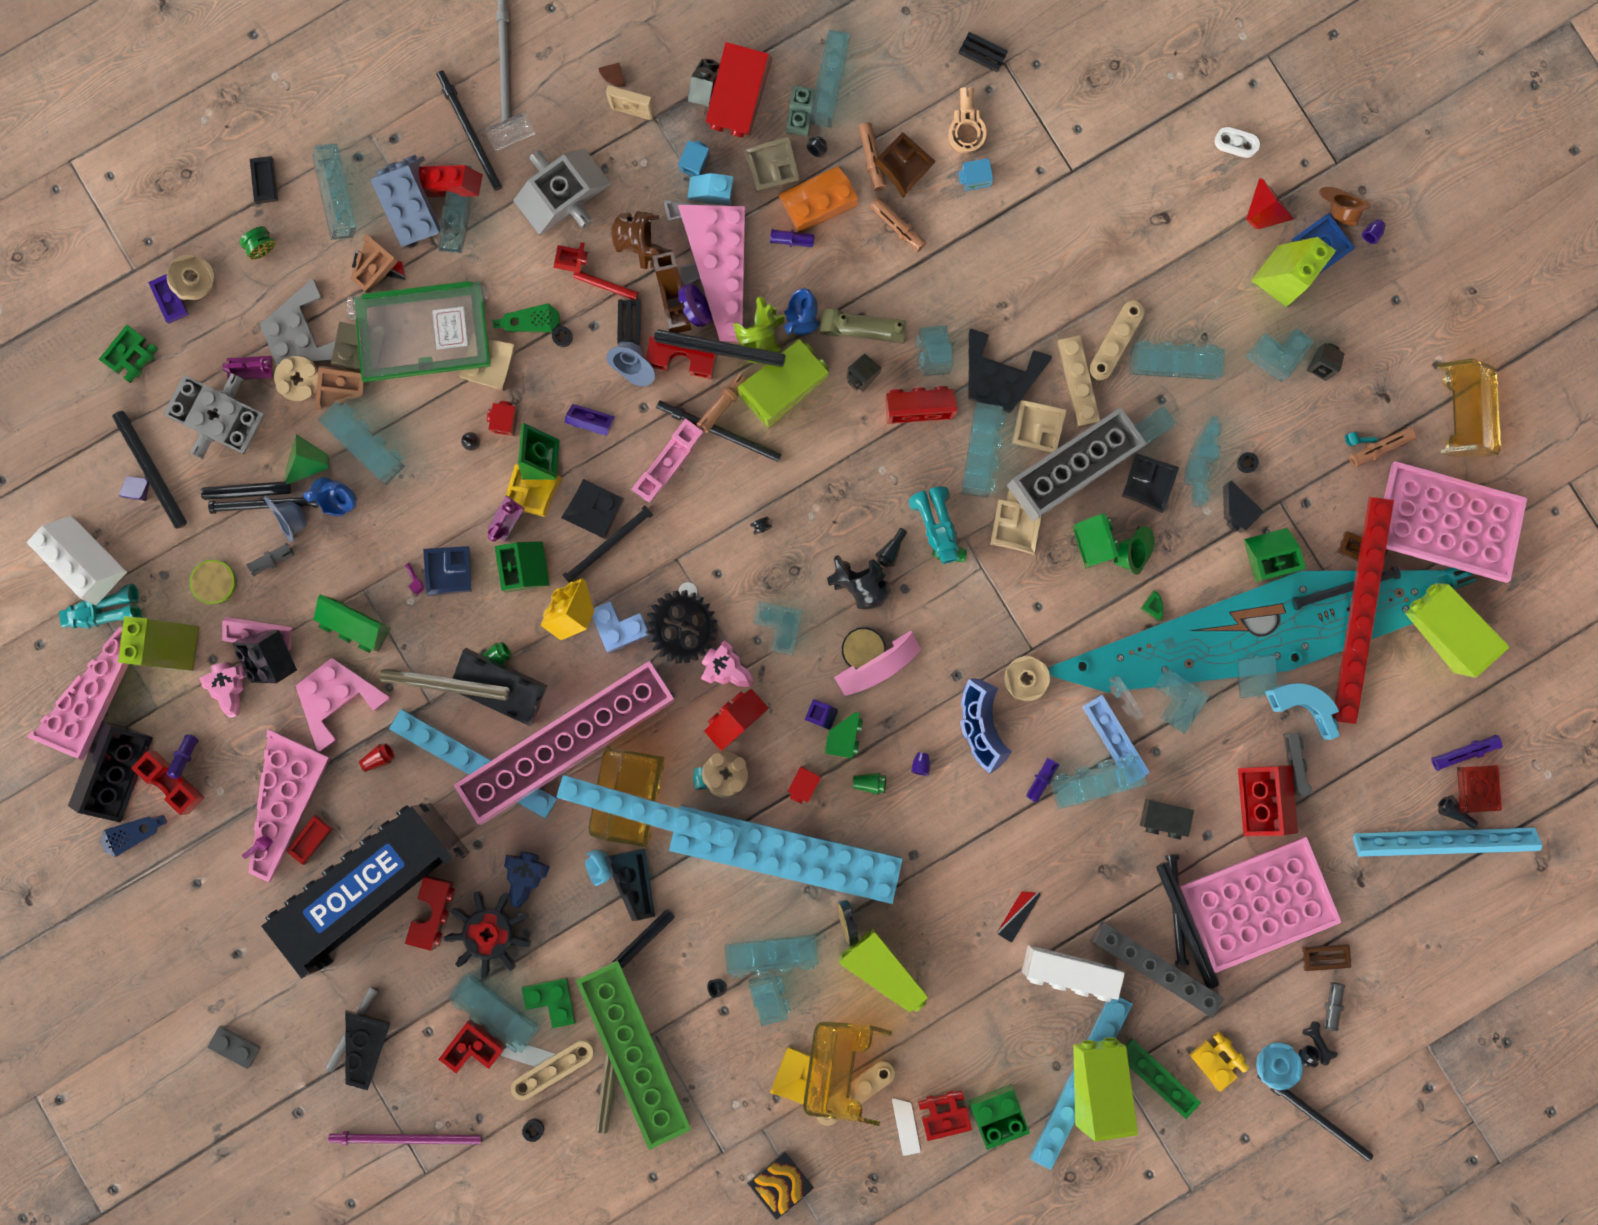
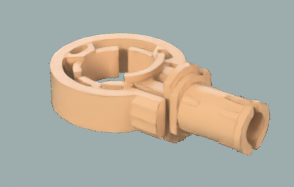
[948,87,987,154]

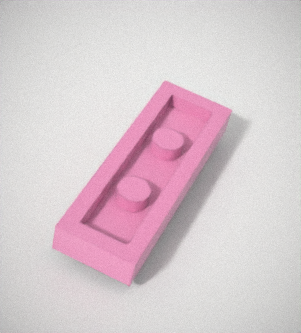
[222,617,292,651]

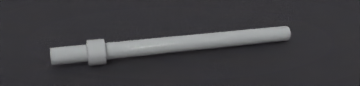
[496,0,511,127]

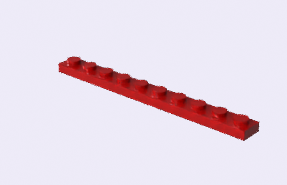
[1332,497,1394,724]

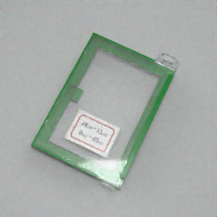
[346,281,491,382]

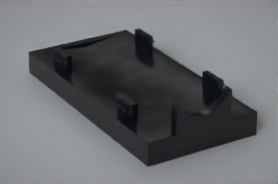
[452,648,548,726]

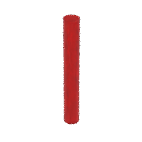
[573,271,638,301]

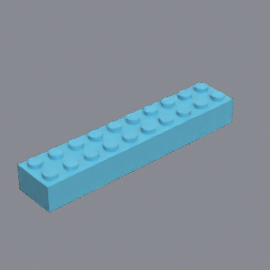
[669,805,903,904]

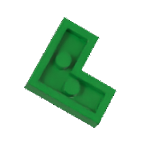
[521,978,576,1028]

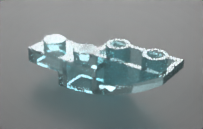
[439,164,472,253]
[1184,416,1221,508]

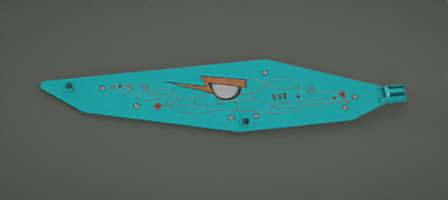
[1048,567,1477,693]

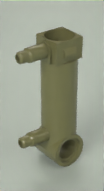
[820,309,906,343]

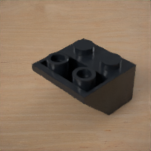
[232,630,297,684]

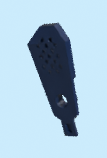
[101,815,167,857]

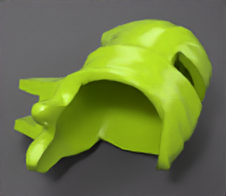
[733,296,785,364]

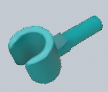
[1344,431,1378,446]

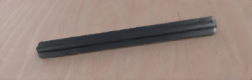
[654,329,786,367]
[112,411,187,529]
[1156,862,1219,989]

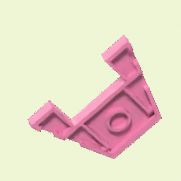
[296,658,391,752]

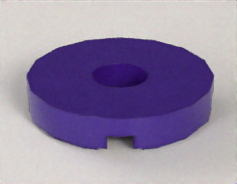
[678,284,712,327]

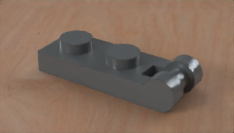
[1283,732,1312,796]

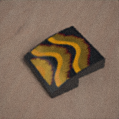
[747,1151,814,1220]

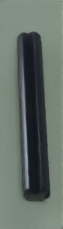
[201,481,291,500]
[611,909,675,969]

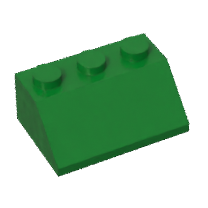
[313,594,391,653]

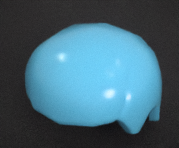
[585,850,612,886]

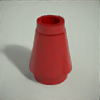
[359,743,395,772]

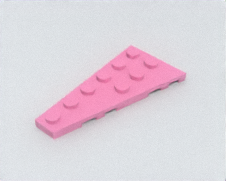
[248,729,331,882]

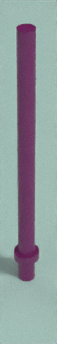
[328,1131,482,1145]

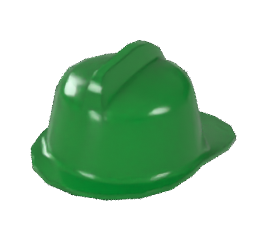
[1114,526,1154,575]

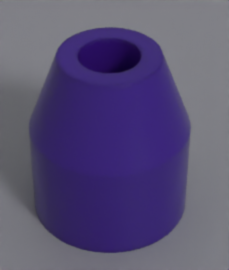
[1362,220,1386,244]
[911,752,931,776]

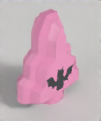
[700,640,755,687]
[200,662,246,718]

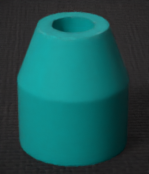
[693,767,708,790]

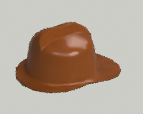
[1319,187,1371,226]

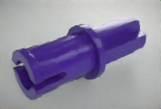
[770,229,815,247]
[167,734,199,779]
[1026,758,1060,802]

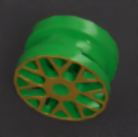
[239,226,276,260]

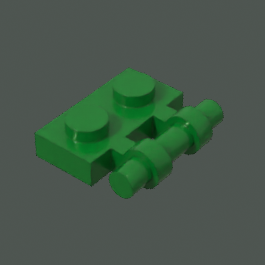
[99,324,159,383]

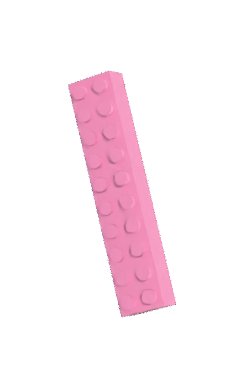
[454,661,675,825]

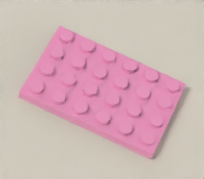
[1384,461,1527,583]
[1179,837,1342,973]

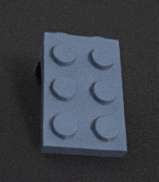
[370,154,442,247]

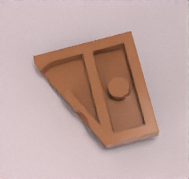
[350,234,398,293]
[314,366,364,410]

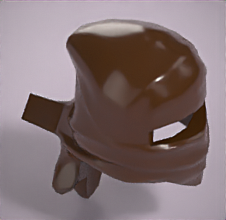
[611,211,672,269]

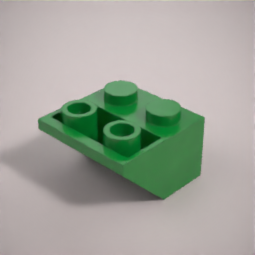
[1072,513,1120,569]
[1243,528,1306,583]
[494,541,550,593]
[824,712,863,758]
[968,1084,1030,1150]

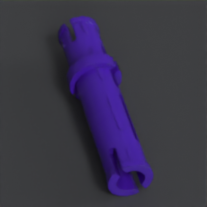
[1431,735,1503,771]

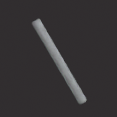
[325,987,378,1072]

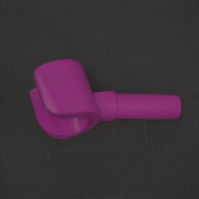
[405,563,425,595]
[242,835,273,859]

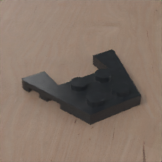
[968,328,1052,413]

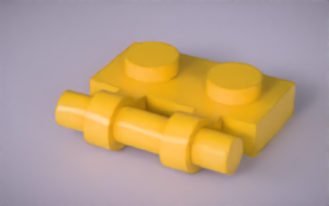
[1189,1031,1249,1092]

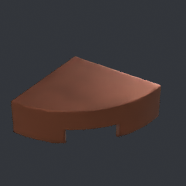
[598,63,625,87]

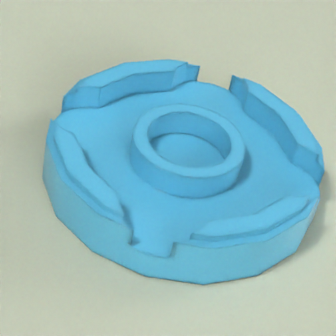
[1256,1042,1303,1090]

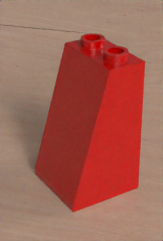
[705,42,773,138]

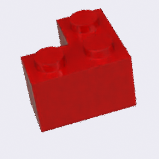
[704,688,769,751]
[438,1018,507,1073]

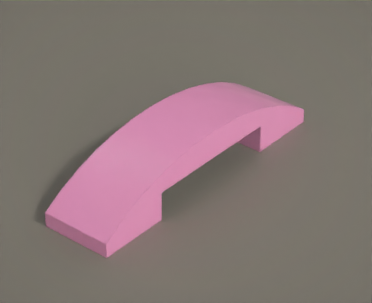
[631,419,703,503]
[834,631,921,696]

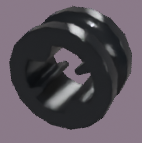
[552,326,573,347]
[1237,452,1259,473]
[750,517,772,535]
[522,1119,545,1142]

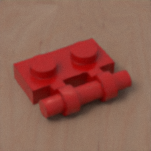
[918,1090,972,1141]

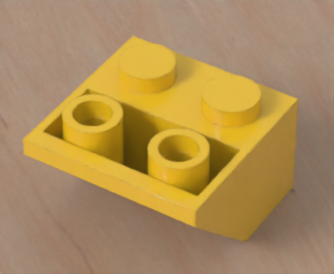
[540,578,595,640]

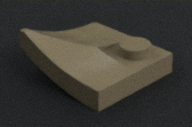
[745,137,800,192]
[331,321,386,371]

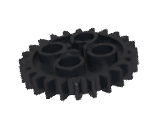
[645,590,718,664]

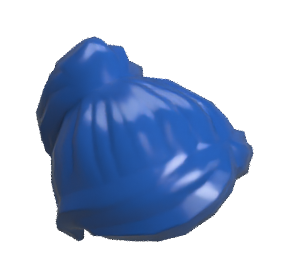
[784,288,819,336]
[303,477,357,516]

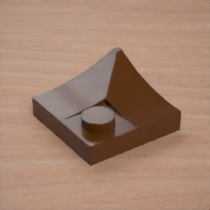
[874,132,936,198]

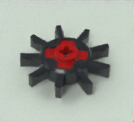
[444,890,532,978]

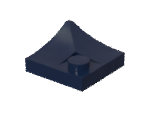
[423,546,472,596]

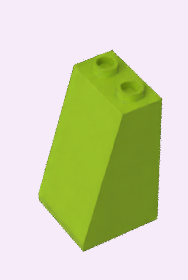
[1251,237,1336,307]
[738,339,829,429]
[1405,583,1510,678]
[118,616,199,671]
[838,928,928,1013]
[1073,1037,1138,1142]

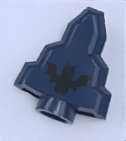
[504,851,550,908]

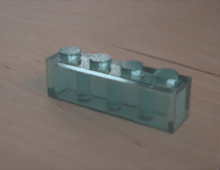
[810,29,850,128]
[312,144,356,240]
[1129,341,1224,380]
[318,401,405,485]
[961,403,1006,498]
[1050,753,1147,810]
[724,934,818,978]
[448,972,541,1053]

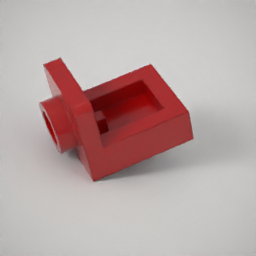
[553,242,588,273]

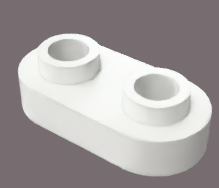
[1214,127,1260,158]

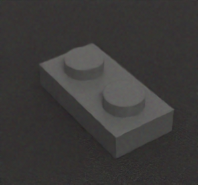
[207,1026,261,1069]

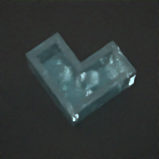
[915,325,953,376]
[1245,328,1314,382]
[753,601,803,656]
[1154,669,1209,734]
[748,971,791,1027]

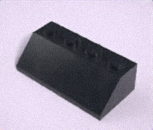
[68,720,153,823]

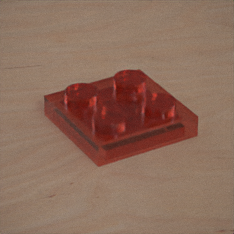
[1457,765,1502,813]

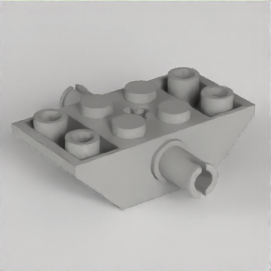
[513,148,611,236]
[163,373,265,459]

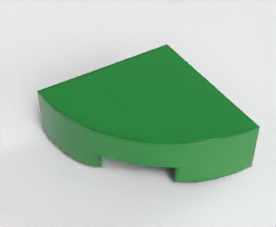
[1140,590,1164,622]

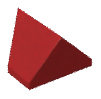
[1246,178,1294,229]

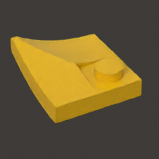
[505,464,562,517]
[770,1046,830,1108]

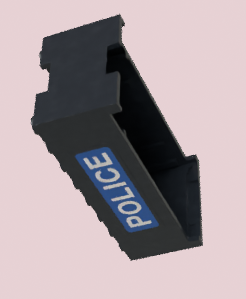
[261,803,470,979]

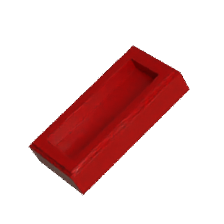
[286,815,333,865]

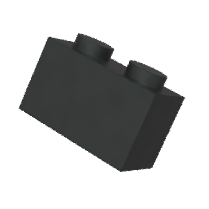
[1140,799,1194,840]

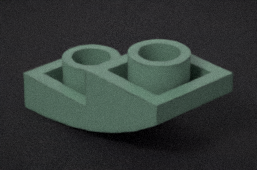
[786,86,815,136]

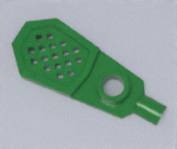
[492,303,560,332]

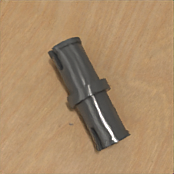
[246,543,294,576]
[1323,982,1346,1031]

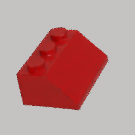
[885,386,957,424]
[1238,765,1298,836]

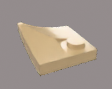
[459,335,515,391]
[1011,400,1067,453]
[990,499,1041,555]

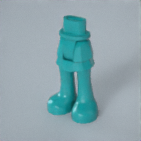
[908,486,959,564]
[59,584,143,629]

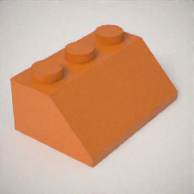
[778,166,858,233]

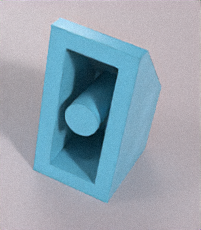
[687,173,734,206]

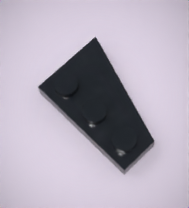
[604,849,655,921]
[345,1010,390,1090]

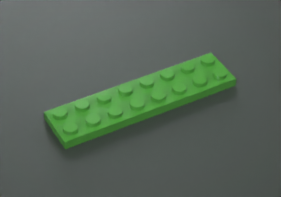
[575,960,691,1150]

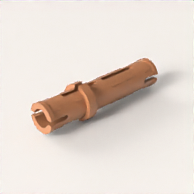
[858,122,887,191]
[869,197,927,252]
[697,373,747,433]
[1349,427,1416,468]

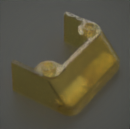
[1437,358,1500,457]
[803,1022,892,1126]

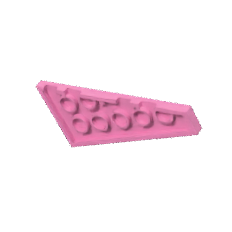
[678,205,745,342]
[27,626,129,760]

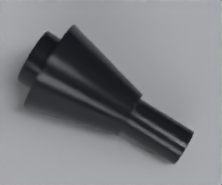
[875,528,907,568]
[1438,795,1478,829]

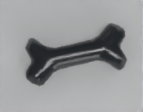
[1302,1021,1338,1066]

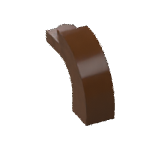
[652,251,692,333]

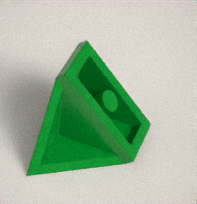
[285,434,329,485]

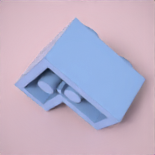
[592,602,651,653]

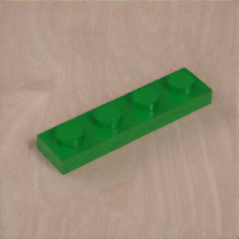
[1125,1038,1201,1119]

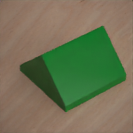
[518,423,560,480]

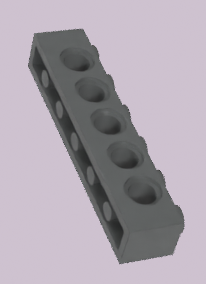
[1090,921,1225,1018]

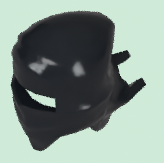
[827,555,891,610]

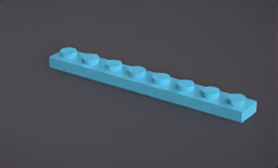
[389,709,558,818]
[556,775,741,850]
[1352,828,1543,857]
[1030,997,1133,1170]

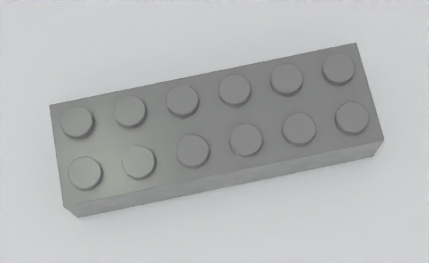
[1007,407,1147,522]

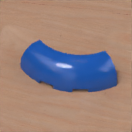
[960,678,1012,774]

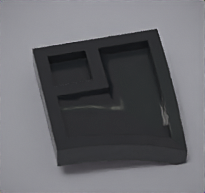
[1122,453,1179,513]
[561,479,624,539]

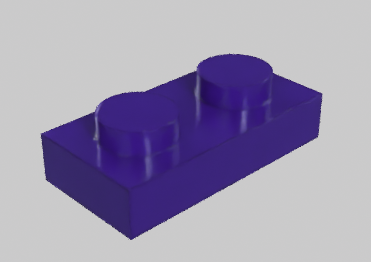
[148,274,189,324]
[564,404,615,436]

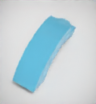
[1265,683,1340,740]

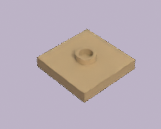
[606,85,655,120]

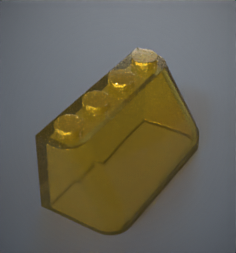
[589,746,664,847]

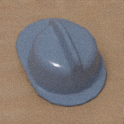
[606,341,655,386]
[264,496,307,542]

